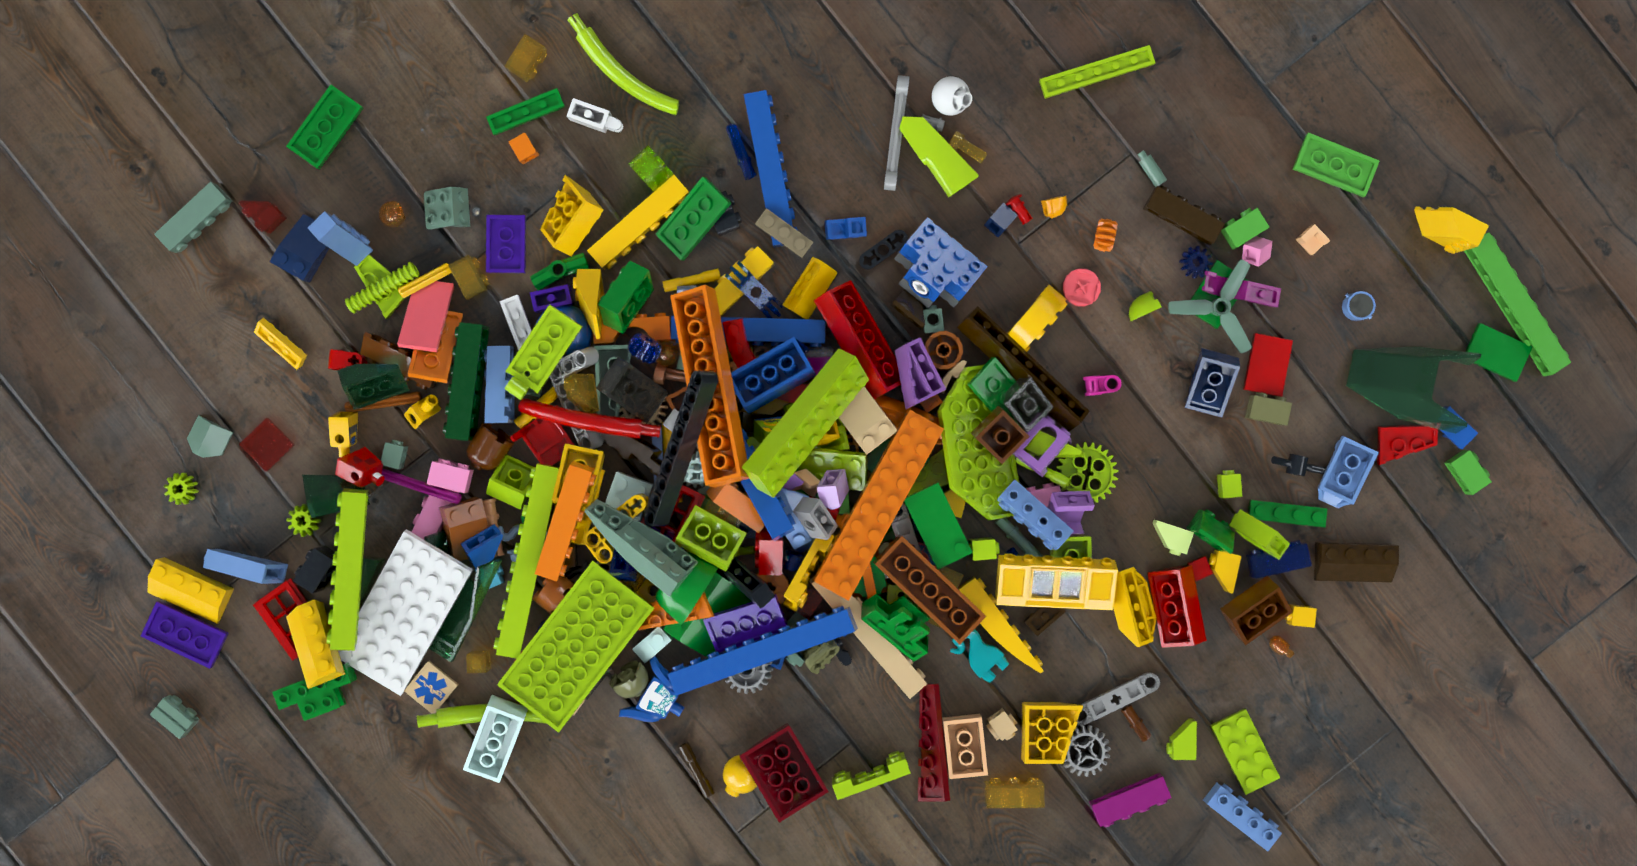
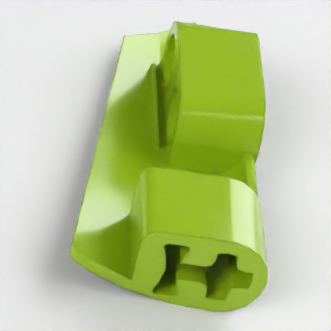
[899,117,979,197]

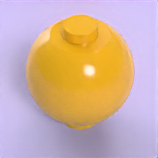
[723,755,757,797]

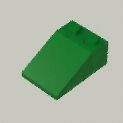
[1186,509,1235,554]

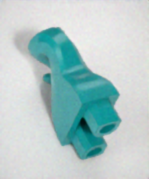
[950,629,1009,683]

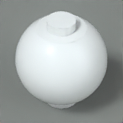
[932,76,972,116]

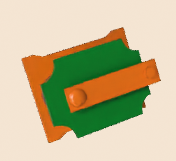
[852,544,887,599]

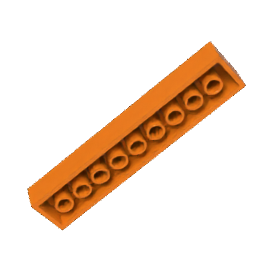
[670,285,749,488]
[813,410,944,601]

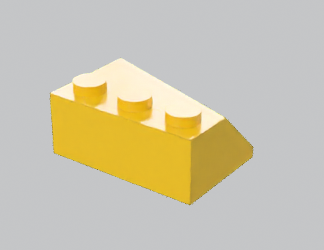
[540,175,603,257]
[1414,206,1489,254]

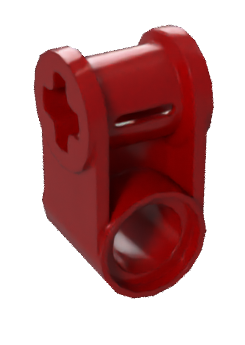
[328,349,368,371]

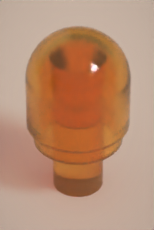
[1269,636,1294,658]

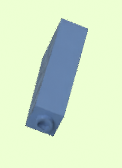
[203,549,288,584]

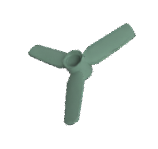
[1168,260,1252,353]

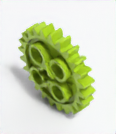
[1056,442,1119,503]

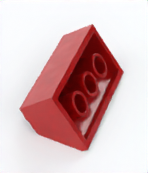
[1147,565,1207,648]

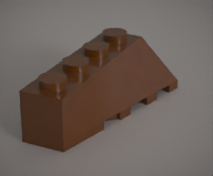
[360,332,437,390]

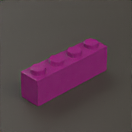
[1089,773,1172,827]

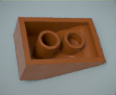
[439,497,488,561]

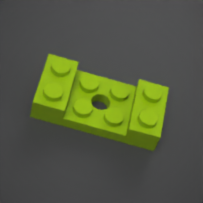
[832,751,911,800]

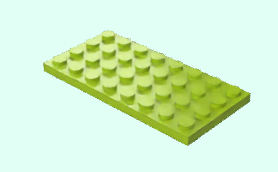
[497,560,655,733]

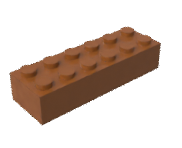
[873,534,986,645]

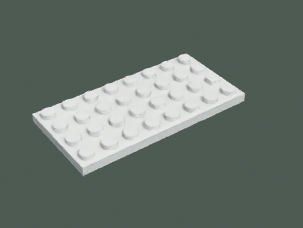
[338,529,473,696]

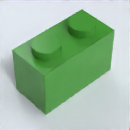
[1221,208,1269,250]
[1444,450,1491,495]

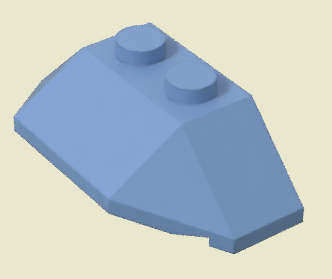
[776,487,815,553]

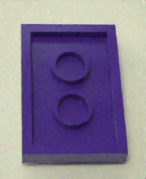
[486,215,526,273]

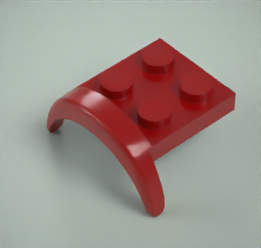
[510,405,575,466]

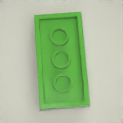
[1293,133,1380,197]

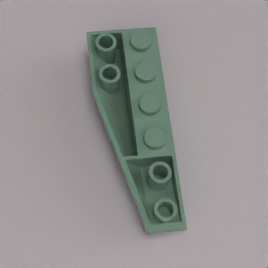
[584,499,698,597]

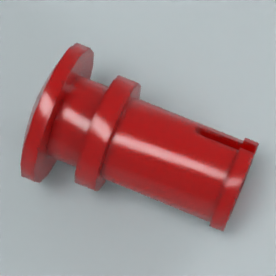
[1006,194,1033,225]

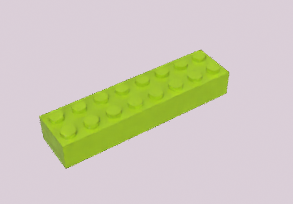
[742,349,869,498]
[327,489,368,651]

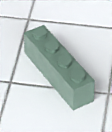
[154,182,232,253]

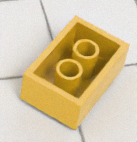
[552,444,605,510]

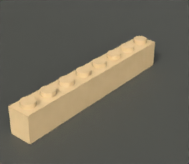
[809,576,927,699]

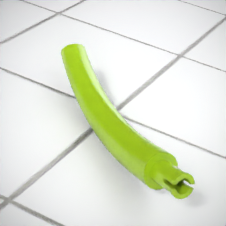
[567,13,679,115]
[417,704,547,728]

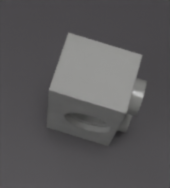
[793,497,838,540]

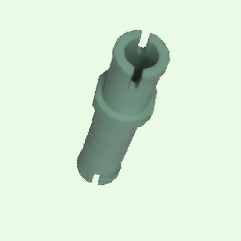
[994,517,1043,557]

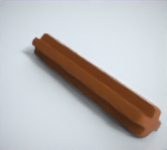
[345,392,421,413]

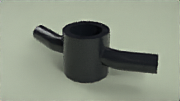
[1271,454,1326,476]

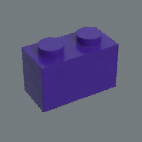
[530,284,575,313]

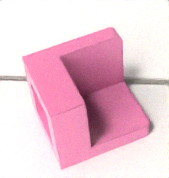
[1242,236,1272,267]

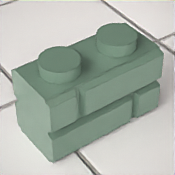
[150,695,199,739]

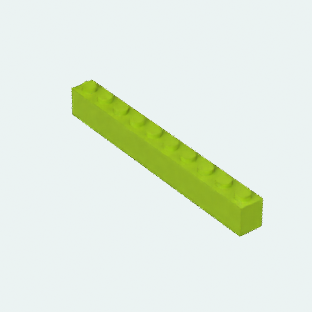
[493,463,559,659]

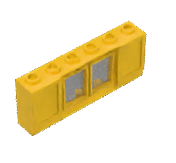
[995,554,1118,610]

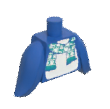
[619,655,684,722]

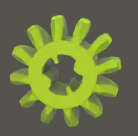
[163,473,199,505]
[286,504,321,537]

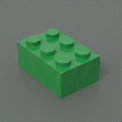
[598,261,654,334]

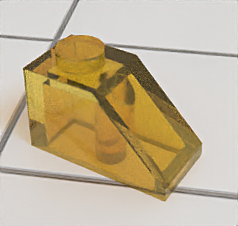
[564,374,599,413]

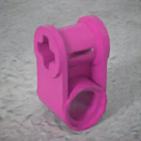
[1083,375,1121,396]

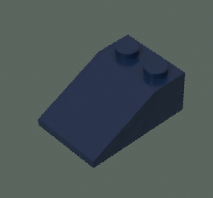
[270,214,329,283]
[1185,348,1240,418]

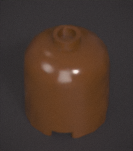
[466,422,515,470]

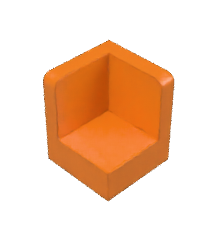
[508,133,539,164]

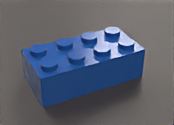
[731,337,816,414]

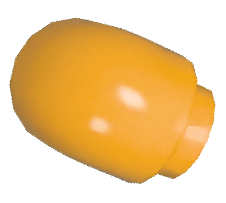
[1041,195,1067,219]

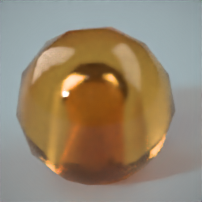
[379,201,406,228]
[653,340,679,366]

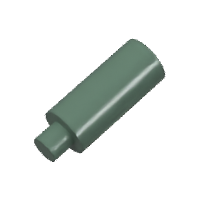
[1137,150,1167,188]

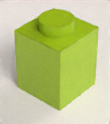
[1217,470,1242,498]

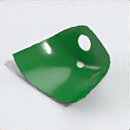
[655,552,718,625]

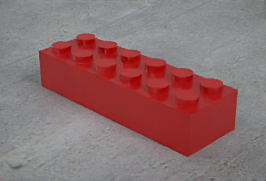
[814,280,901,400]

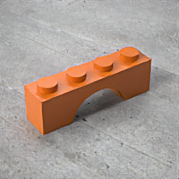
[593,313,672,345]

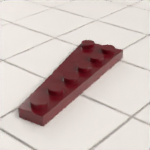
[918,683,950,802]

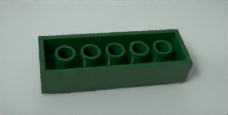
[443,322,490,441]

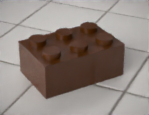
[1220,576,1293,646]

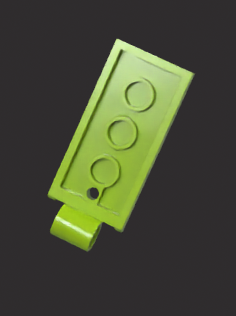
[504,304,583,400]

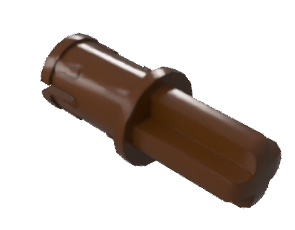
[1121,705,1151,742]

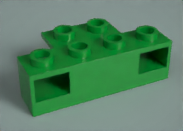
[861,594,930,662]
[272,663,357,721]

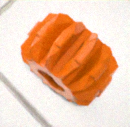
[1093,219,1118,252]

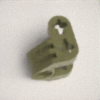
[799,619,840,674]

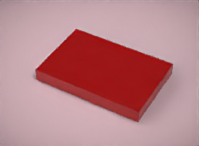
[1243,333,1293,397]

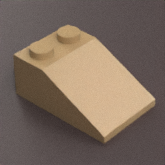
[839,387,898,455]

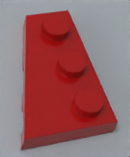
[1377,425,1438,465]

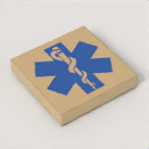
[404,660,459,714]

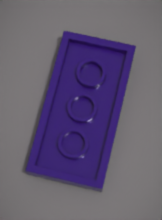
[703,594,788,653]
[141,601,229,669]

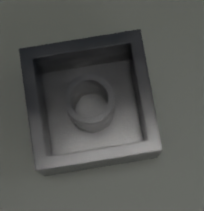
[293,546,336,594]

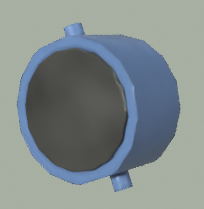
[1342,291,1376,321]

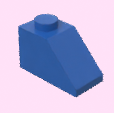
[461,524,503,569]

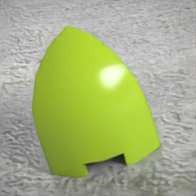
[1129,291,1162,321]

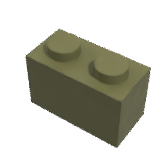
[1245,392,1292,426]

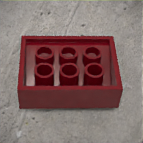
[739,723,829,823]

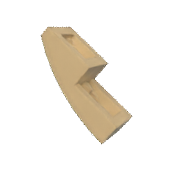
[940,360,967,394]

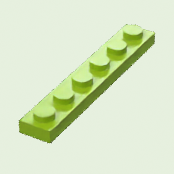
[1039,45,1155,99]

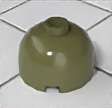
[609,660,649,698]

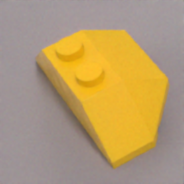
[1113,567,1156,647]

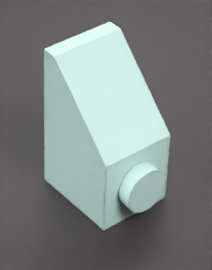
[632,626,674,663]

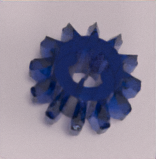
[1179,246,1213,279]
[628,333,662,364]

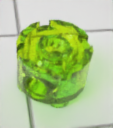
[628,145,674,192]

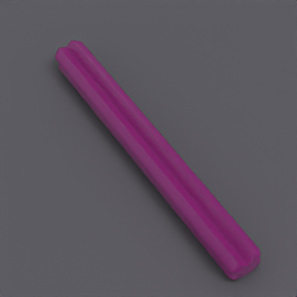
[381,468,462,504]

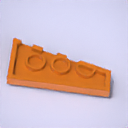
[638,592,715,630]

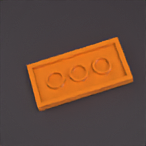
[408,311,463,383]

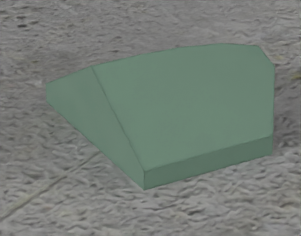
[187,415,234,458]

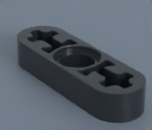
[859,230,908,270]

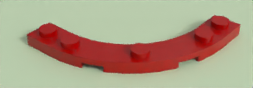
[722,318,810,403]

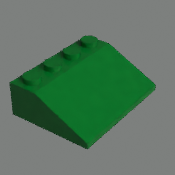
[663,571,752,658]

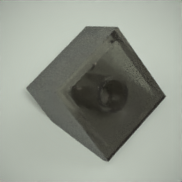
[1004,378,1053,433]

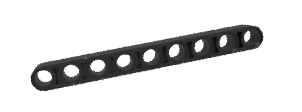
[644,370,718,527]

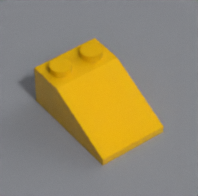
[573,269,605,339]

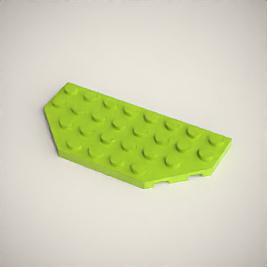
[937,365,1019,520]

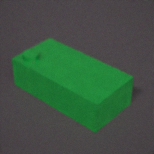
[904,482,973,570]

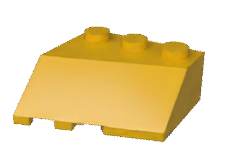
[1021,702,1083,764]

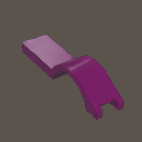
[1202,271,1281,308]

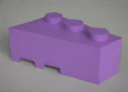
[895,338,946,410]

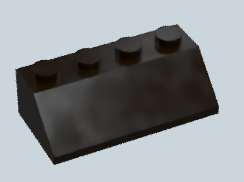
[1314,542,1399,582]

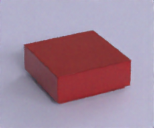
[1187,556,1213,581]

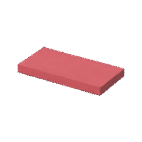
[397,278,454,352]

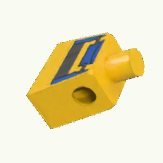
[328,411,358,457]

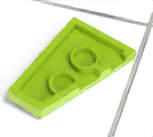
[354,254,406,319]

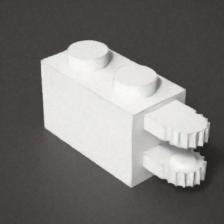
[567,98,623,133]

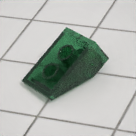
[337,364,410,410]

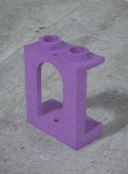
[1013,414,1072,477]

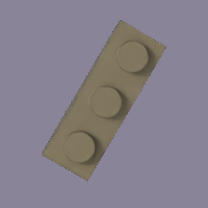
[755,208,814,258]

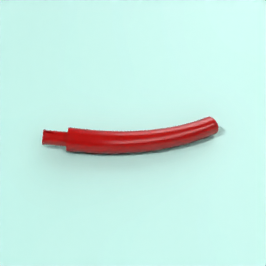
[518,398,661,439]

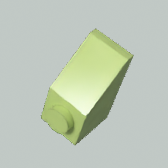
[1153,520,1194,556]

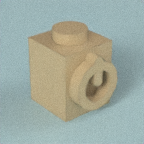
[986,708,1017,741]

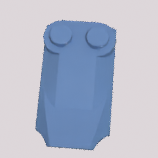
[1318,436,1379,509]

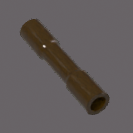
[678,742,715,798]

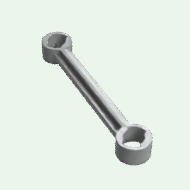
[884,75,909,191]

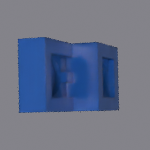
[824,217,867,240]

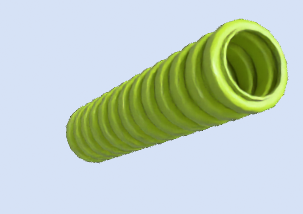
[345,262,419,314]

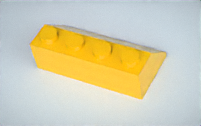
[148,557,234,624]
[286,599,345,689]

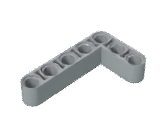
[550,347,604,449]

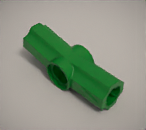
[530,253,589,291]

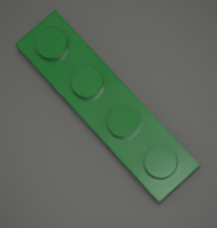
[486,88,565,136]
[1248,500,1328,528]

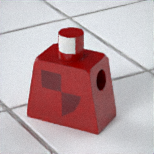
[335,447,385,487]

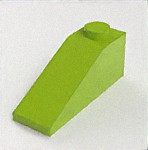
[1024,431,1085,458]

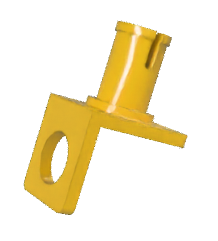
[404,394,441,429]

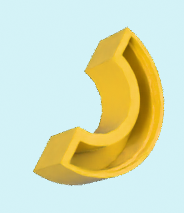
[1007,284,1068,352]

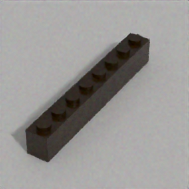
[957,306,1090,432]

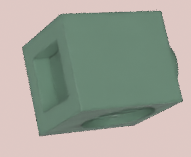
[923,305,944,334]
[381,440,408,469]

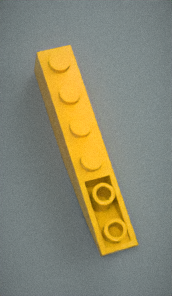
[957,576,1043,673]

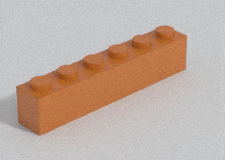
[535,461,597,581]

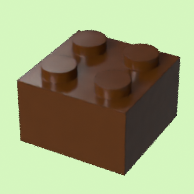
[971,406,1030,464]

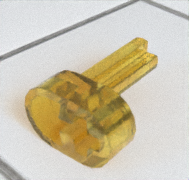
[949,131,987,163]

